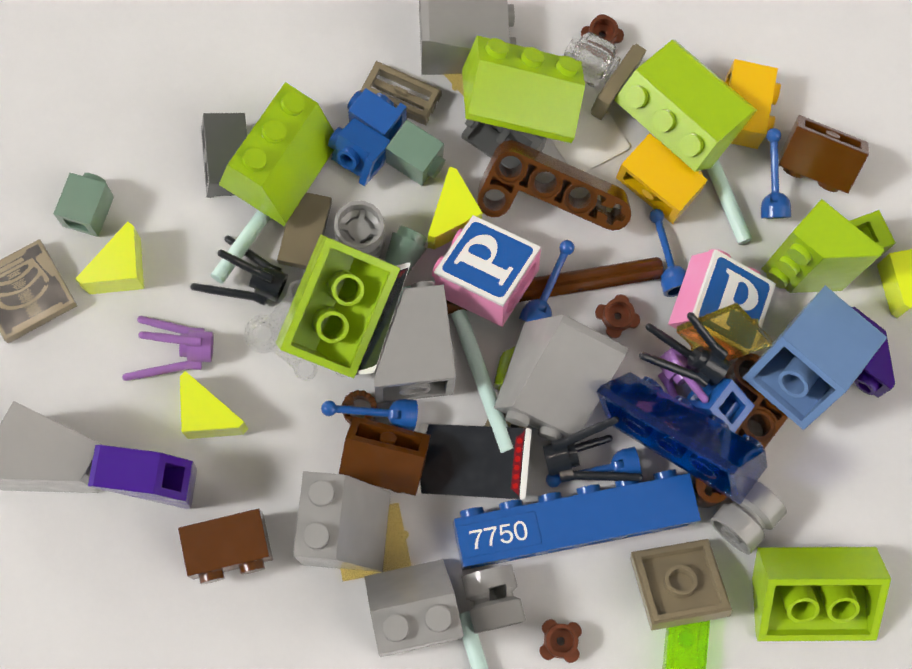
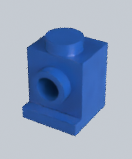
[347,88,407,140]
[328,118,391,186]
[681,378,755,435]

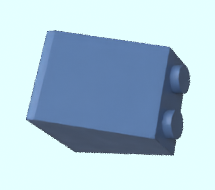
[743,285,887,430]

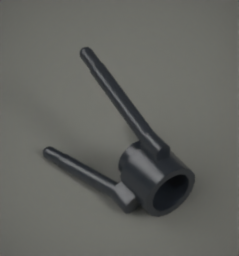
[190,235,288,306]
[639,312,730,388]
[543,416,643,483]

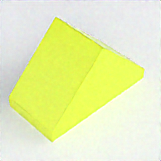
[427,167,483,250]
[75,221,144,295]
[877,249,912,318]
[180,371,248,439]

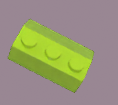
[462,35,585,143]
[614,40,757,172]
[219,82,334,226]
[761,199,885,293]
[275,234,400,379]
[752,547,891,641]

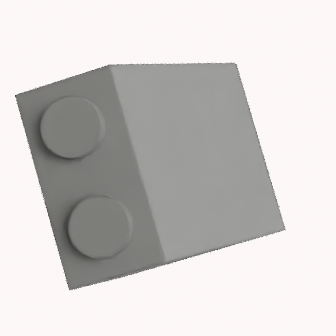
[419,0,516,75]
[374,281,456,404]
[494,314,628,441]
[0,401,102,493]
[293,471,391,572]
[364,559,464,657]

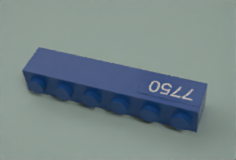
[453,469,701,571]

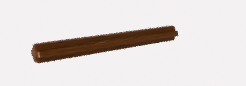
[446,257,664,314]

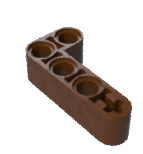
[477,140,631,231]
[691,353,788,508]

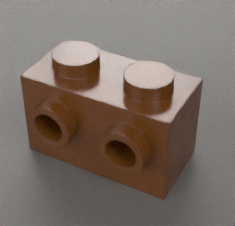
[779,115,869,194]
[339,416,431,496]
[178,508,273,584]

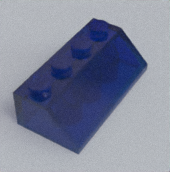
[596,372,767,504]

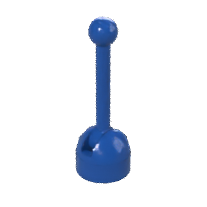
[761,128,791,219]
[649,209,686,297]
[519,240,575,322]
[321,399,418,431]
[546,446,642,488]

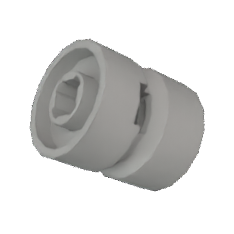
[334,201,385,258]
[710,478,787,555]
[461,564,526,634]

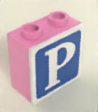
[432,215,541,327]
[668,249,776,356]

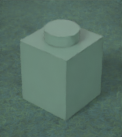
[386,120,446,186]
[53,173,114,237]

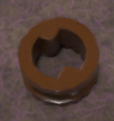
[342,390,377,425]

